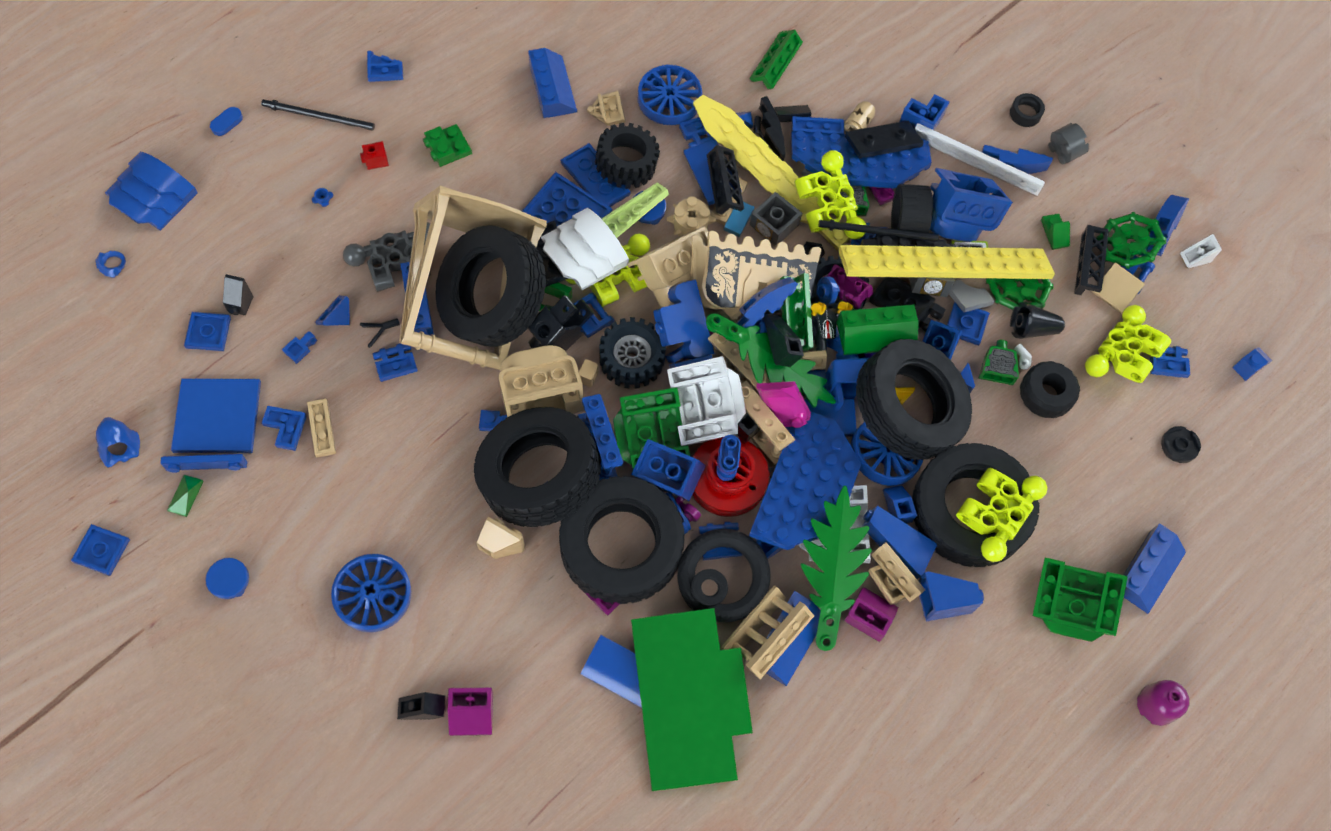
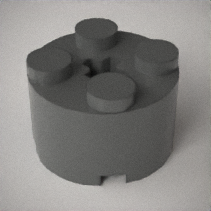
[1048,123,1089,164]

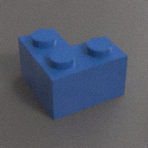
[899,94,950,130]

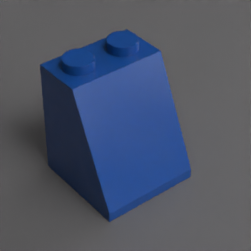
[918,571,984,622]

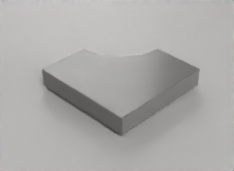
[949,280,995,312]

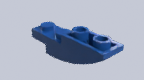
[981,145,1053,174]
[1147,194,1189,256]
[734,277,798,332]

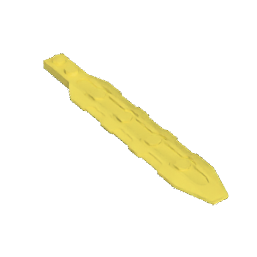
[693,95,850,250]

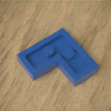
[262,406,307,451]

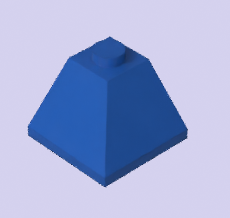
[922,319,962,360]

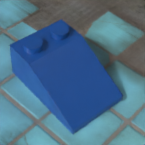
[631,439,706,501]

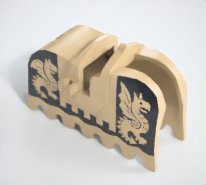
[690,230,821,320]

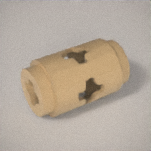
[844,101,875,132]

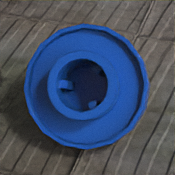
[817,276,840,305]

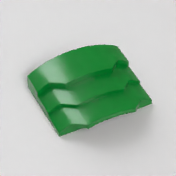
[613,387,690,470]
[1032,557,1128,642]

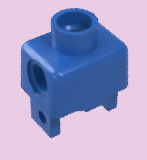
[825,350,869,411]

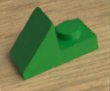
[1041,214,1070,250]

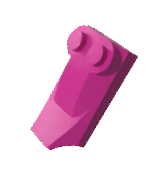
[756,381,811,428]

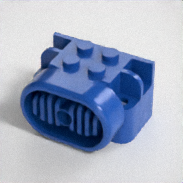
[930,168,1013,242]

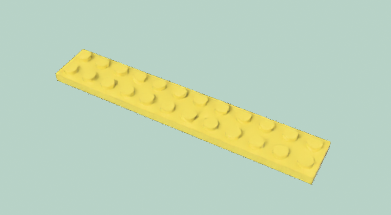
[838,245,1055,279]

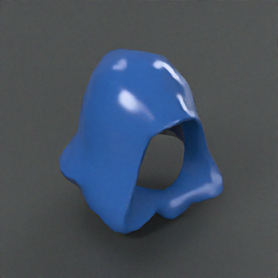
[96,417,140,467]

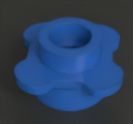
[312,188,333,207]

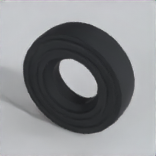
[691,569,728,607]

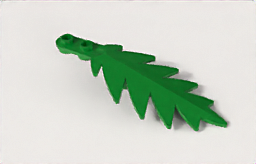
[706,313,836,408]
[800,485,872,651]

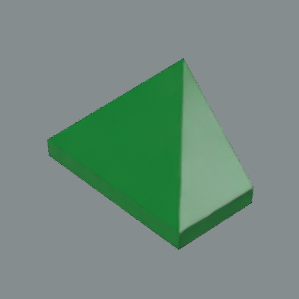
[167,475,204,517]

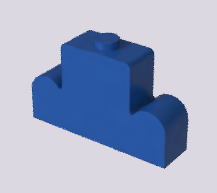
[653,280,715,359]

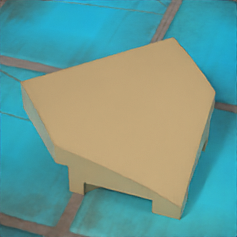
[587,91,626,126]

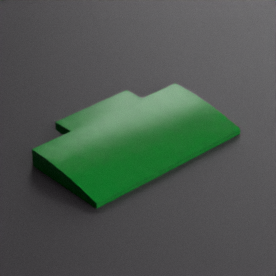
[631,608,753,791]

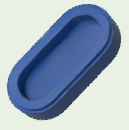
[210,107,243,136]

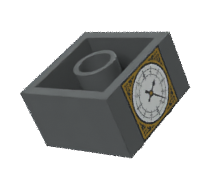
[749,192,802,246]
[909,277,954,297]

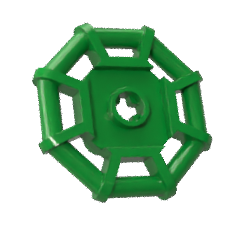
[1096,212,1167,269]
[986,278,1054,310]

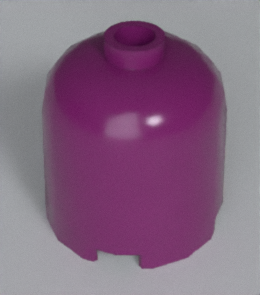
[1137,680,1190,726]

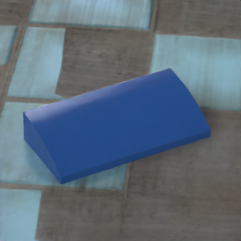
[581,635,642,708]

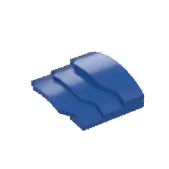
[105,151,198,231]

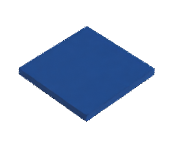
[522,172,613,226]
[171,379,261,453]

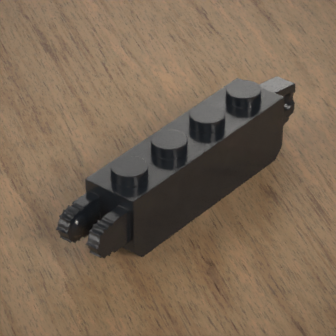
[859,234,956,247]

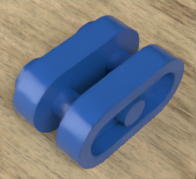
[716,435,741,481]

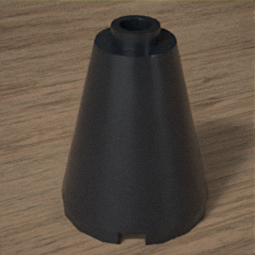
[1010,302,1065,339]

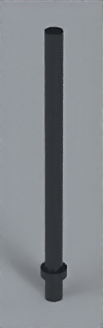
[261,99,375,130]
[818,219,939,242]

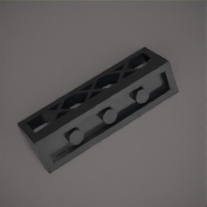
[707,145,744,215]
[1074,225,1109,295]

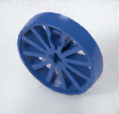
[637,65,702,125]
[851,422,923,486]
[331,554,411,632]

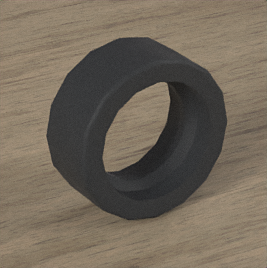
[1010,93,1045,127]

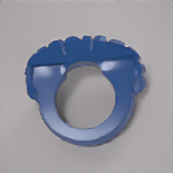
[95,251,126,278]

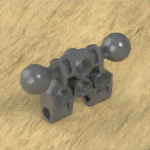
[343,222,431,292]

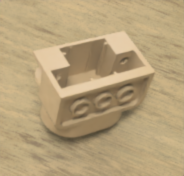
[627,226,708,308]
[499,345,585,417]

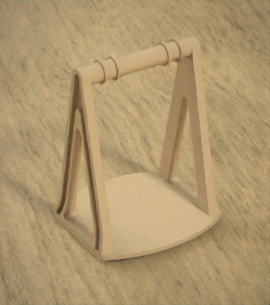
[399,185,547,370]

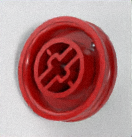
[692,437,769,517]

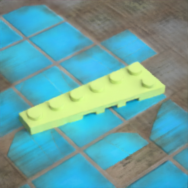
[602,183,669,238]

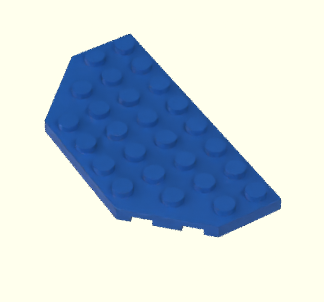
[791,131,932,188]
[749,411,861,550]

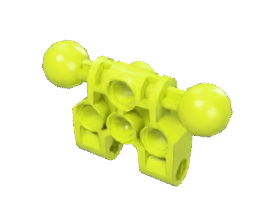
[794,150,866,239]
[566,233,650,307]
[1085,305,1171,383]
[956,468,1048,562]

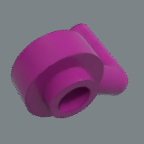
[675,497,701,522]

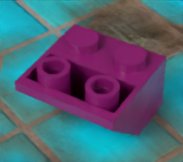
[844,587,899,642]
[448,687,493,736]

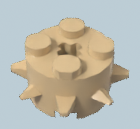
[667,197,716,236]

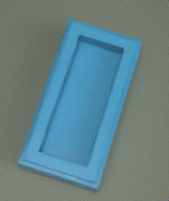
[724,202,755,237]

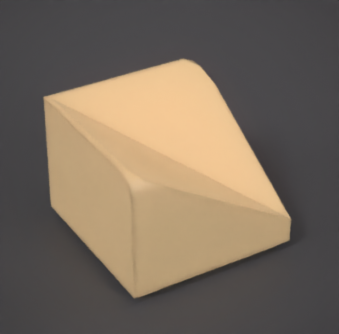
[579,359,599,387]

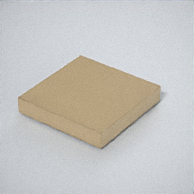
[1092,263,1145,313]

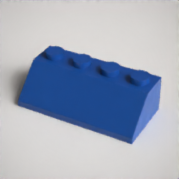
[528,48,577,118]
[1123,523,1186,614]
[766,591,820,686]

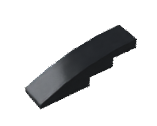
[759,96,786,161]

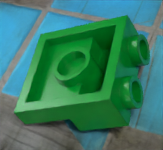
[423,124,472,167]

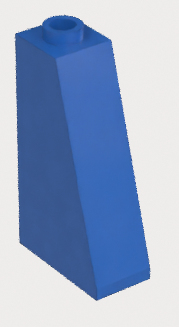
[862,506,937,579]

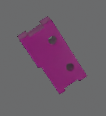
[824,264,873,310]

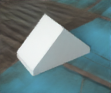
[1180,234,1222,268]

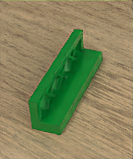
[750,29,803,89]
[780,273,814,352]

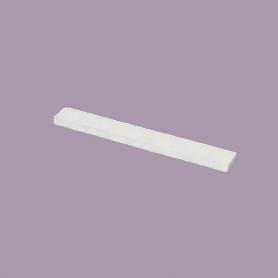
[915,123,1045,196]

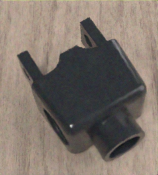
[528,295,594,351]

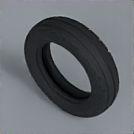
[677,529,771,623]

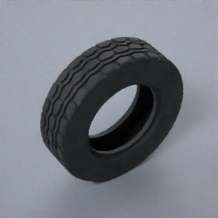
[435,225,546,347]
[856,339,972,460]
[474,407,601,527]
[912,443,1040,567]
[559,476,685,604]

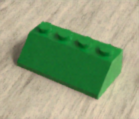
[836,305,918,355]

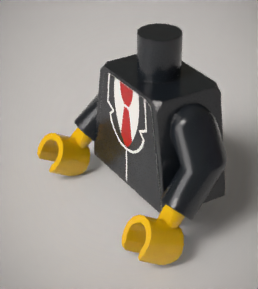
[803,301,853,351]

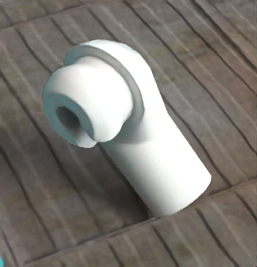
[1014,343,1032,370]

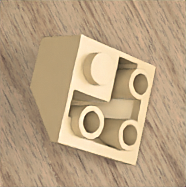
[477,517,525,559]

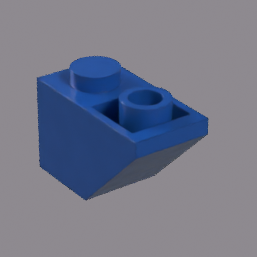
[883,485,917,524]

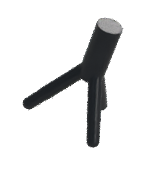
[752,116,767,143]
[360,318,400,348]

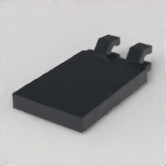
[869,277,946,331]

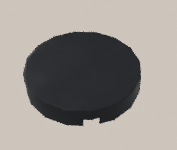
[1161,426,1201,463]

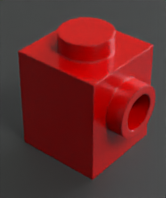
[360,141,389,170]

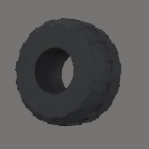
[1020,361,1080,418]

